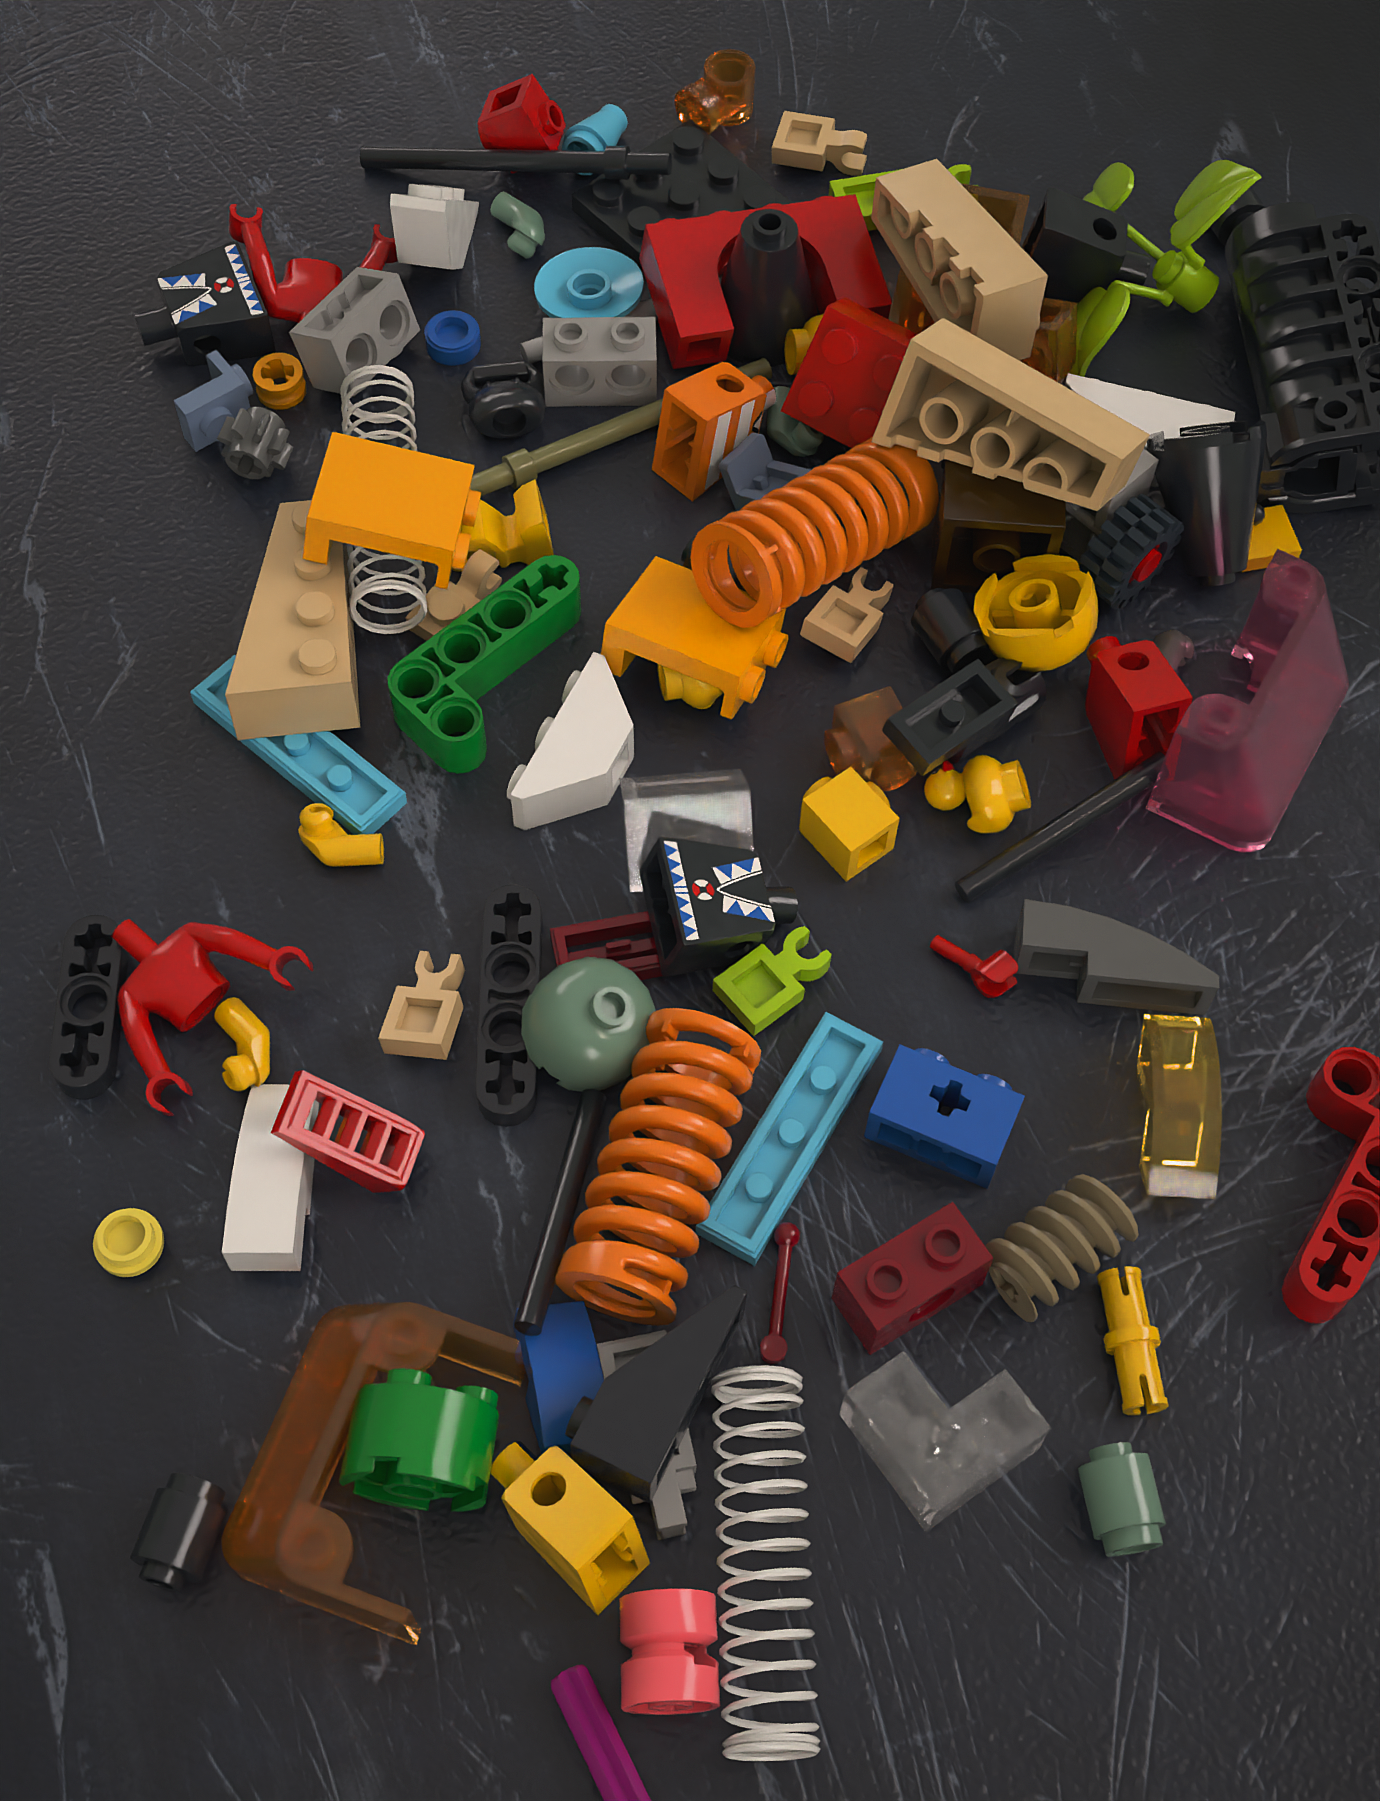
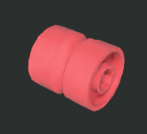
[619,1588,720,1715]

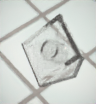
[619,769,753,892]

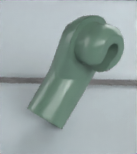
[490,191,545,259]
[767,386,825,457]

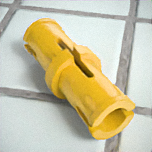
[1097,1266,1169,1416]

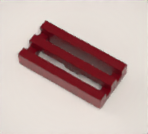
[550,911,662,980]

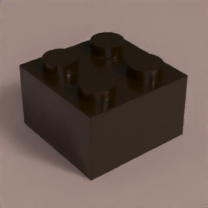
[931,461,1066,593]

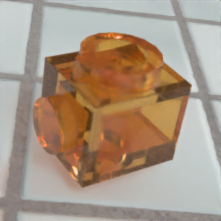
[1019,298,1077,384]
[824,686,917,791]

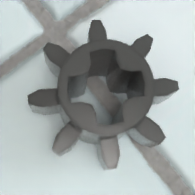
[217,407,294,479]

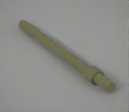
[470,358,772,496]

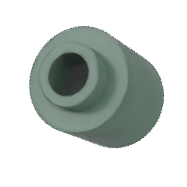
[1078,1442,1166,1557]

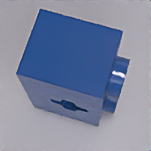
[864,1044,1025,1189]

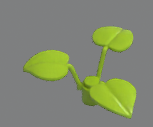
[1060,160,1262,377]

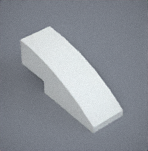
[222,1084,319,1271]

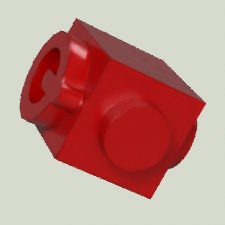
[477,74,566,174]

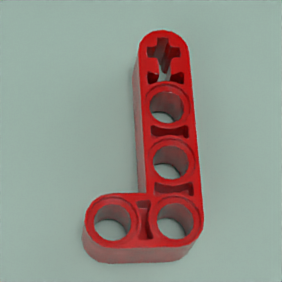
[1282,1047,1380,1323]

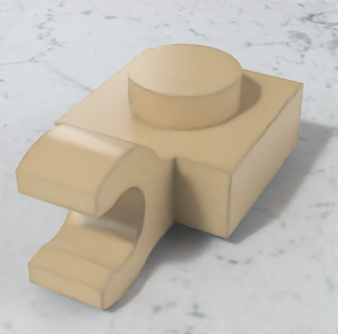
[772,111,867,176]
[405,549,502,641]

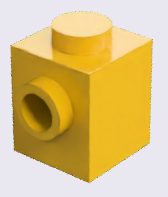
[799,767,900,882]

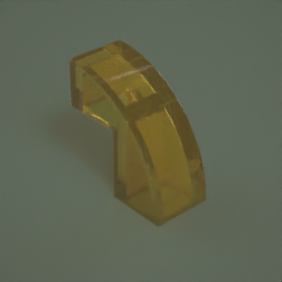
[1136,1014,1222,1199]

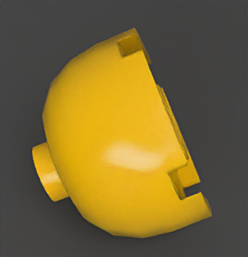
[973,554,1098,672]

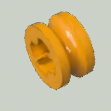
[253,353,306,410]

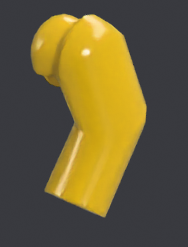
[298,803,384,867]
[214,997,270,1091]

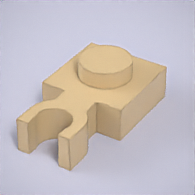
[800,567,894,663]
[378,951,465,1060]

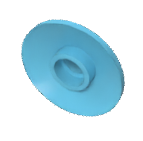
[534,247,644,318]

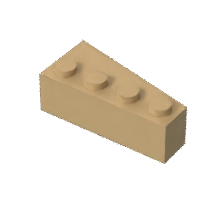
[871,159,1048,360]
[871,318,1150,511]
[225,500,360,740]

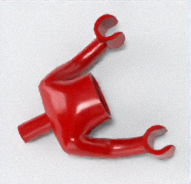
[229,204,398,323]
[112,919,314,1116]

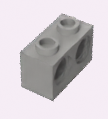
[289,267,420,396]
[542,317,657,407]

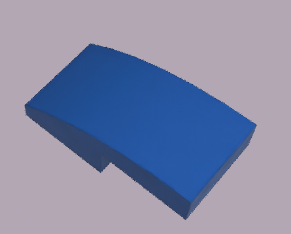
[513,1301,604,1455]

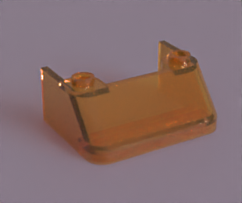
[222,1302,526,1646]

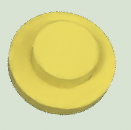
[93,1208,164,1277]

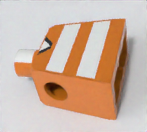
[652,362,776,501]

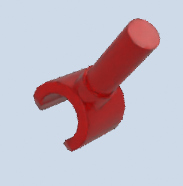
[930,935,1018,998]

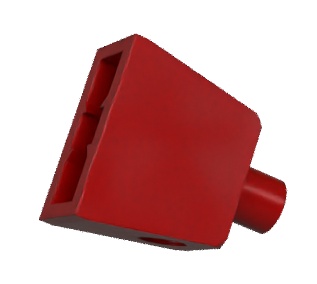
[1085,636,1193,780]

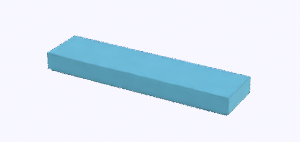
[190,655,407,835]
[696,1012,883,1266]

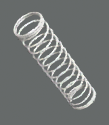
[340,365,428,634]
[711,1365,820,1761]

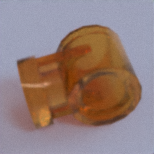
[675,49,756,135]

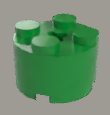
[339,1368,499,1512]

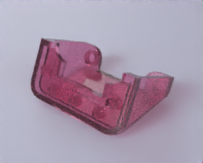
[1145,549,1349,853]

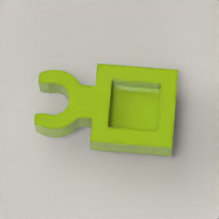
[712,926,832,1036]

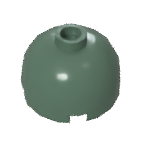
[521,956,656,1092]

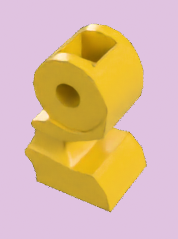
[452,479,554,572]

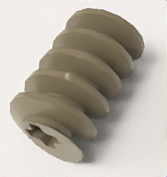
[985,1174,1139,1322]

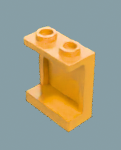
[303,432,481,589]
[601,556,788,720]

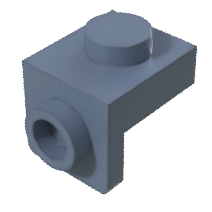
[174,350,253,452]
[719,432,811,511]

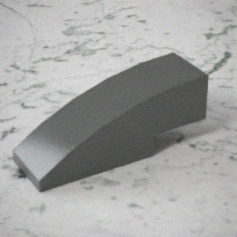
[1014,899,1219,1015]

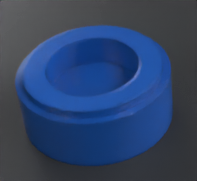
[424,310,481,366]

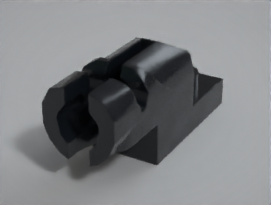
[882,658,1047,776]

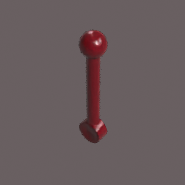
[759,1222,800,1364]

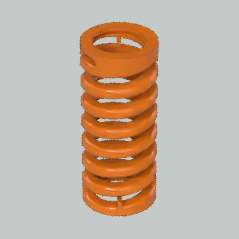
[690,437,939,628]
[555,1008,761,1326]

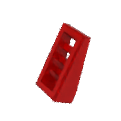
[271,1070,425,1193]

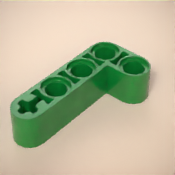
[387,555,581,774]

